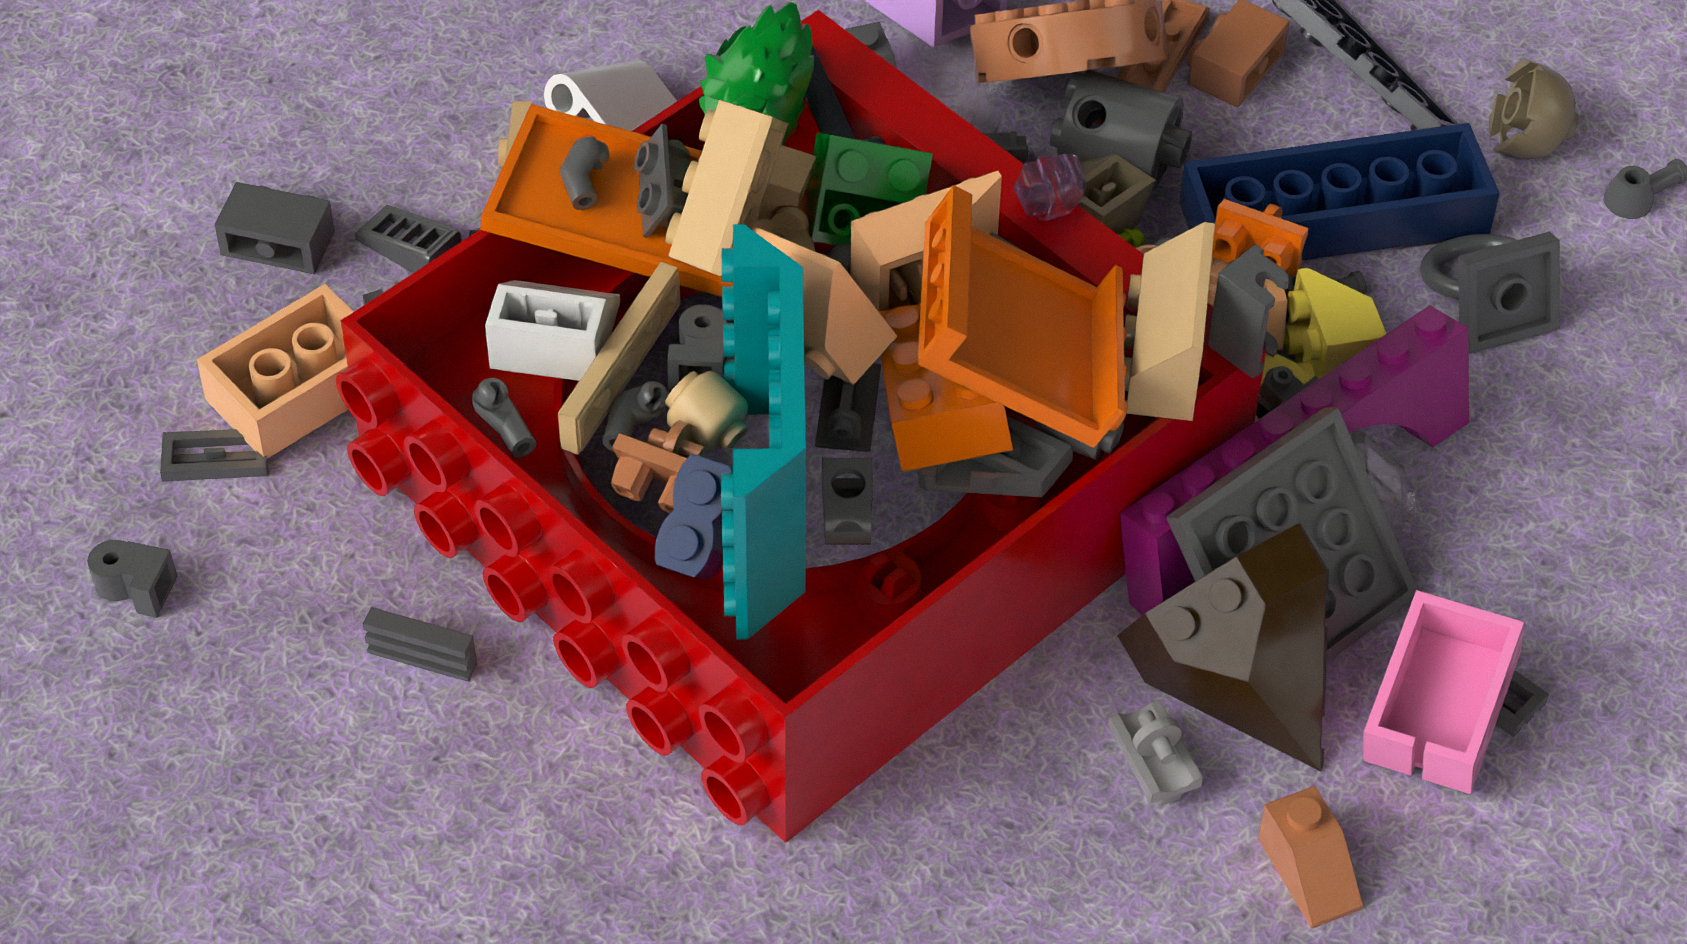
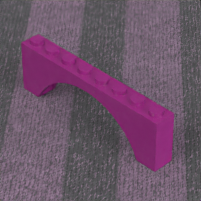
[1120,305,1469,615]

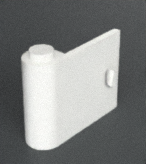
[544,59,677,131]

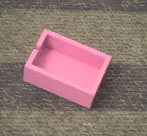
[1363,590,1524,794]

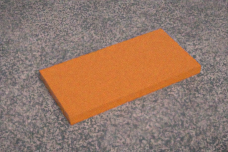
[480,104,815,297]

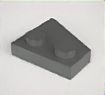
[918,415,1073,497]

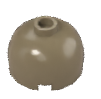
[1489,59,1579,160]

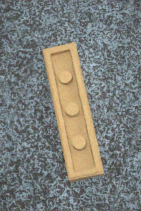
[558,262,680,455]

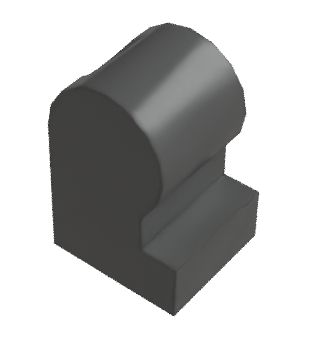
[667,304,727,393]
[822,457,873,545]
[87,540,178,618]

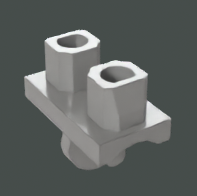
[1108,699,1203,807]

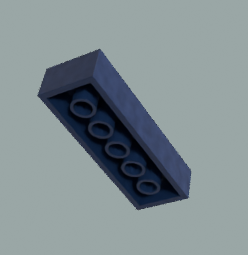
[1179,123,1500,260]

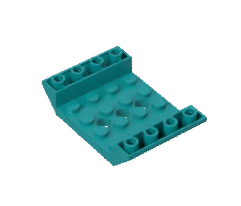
[721,224,806,640]

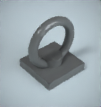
[1420,231,1560,354]

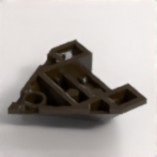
[1117,523,1329,772]

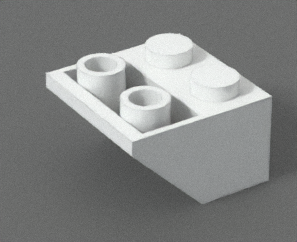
[485,280,620,381]

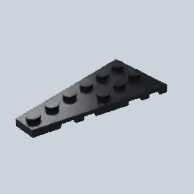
[1272,0,1458,130]

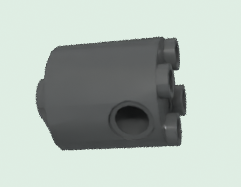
[1050,70,1192,190]

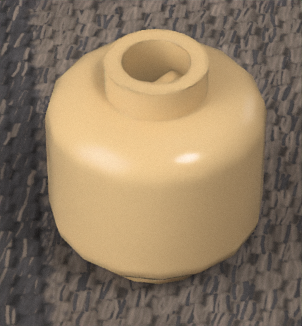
[665,371,749,454]

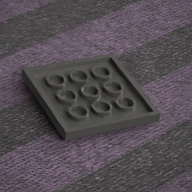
[1166,407,1419,663]

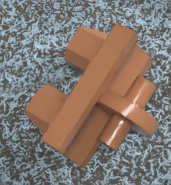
[611,420,706,514]

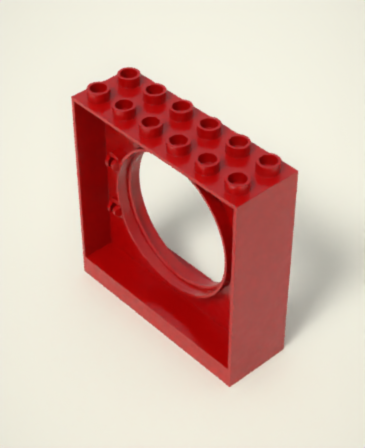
[336,10,1266,843]

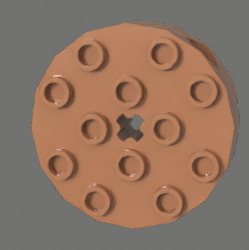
[969,0,1169,83]

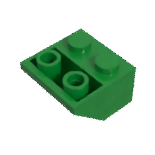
[807,133,933,245]

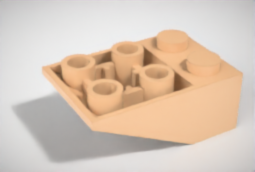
[850,171,1002,312]

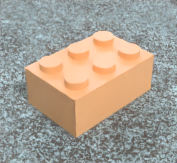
[197,284,354,459]

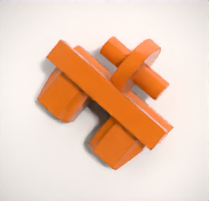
[1212,199,1309,277]

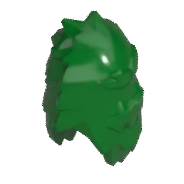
[699,2,814,146]

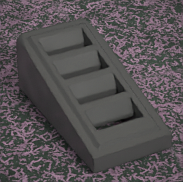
[354,205,462,273]

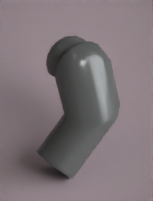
[602,381,669,451]

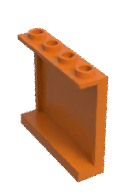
[918,185,1128,448]

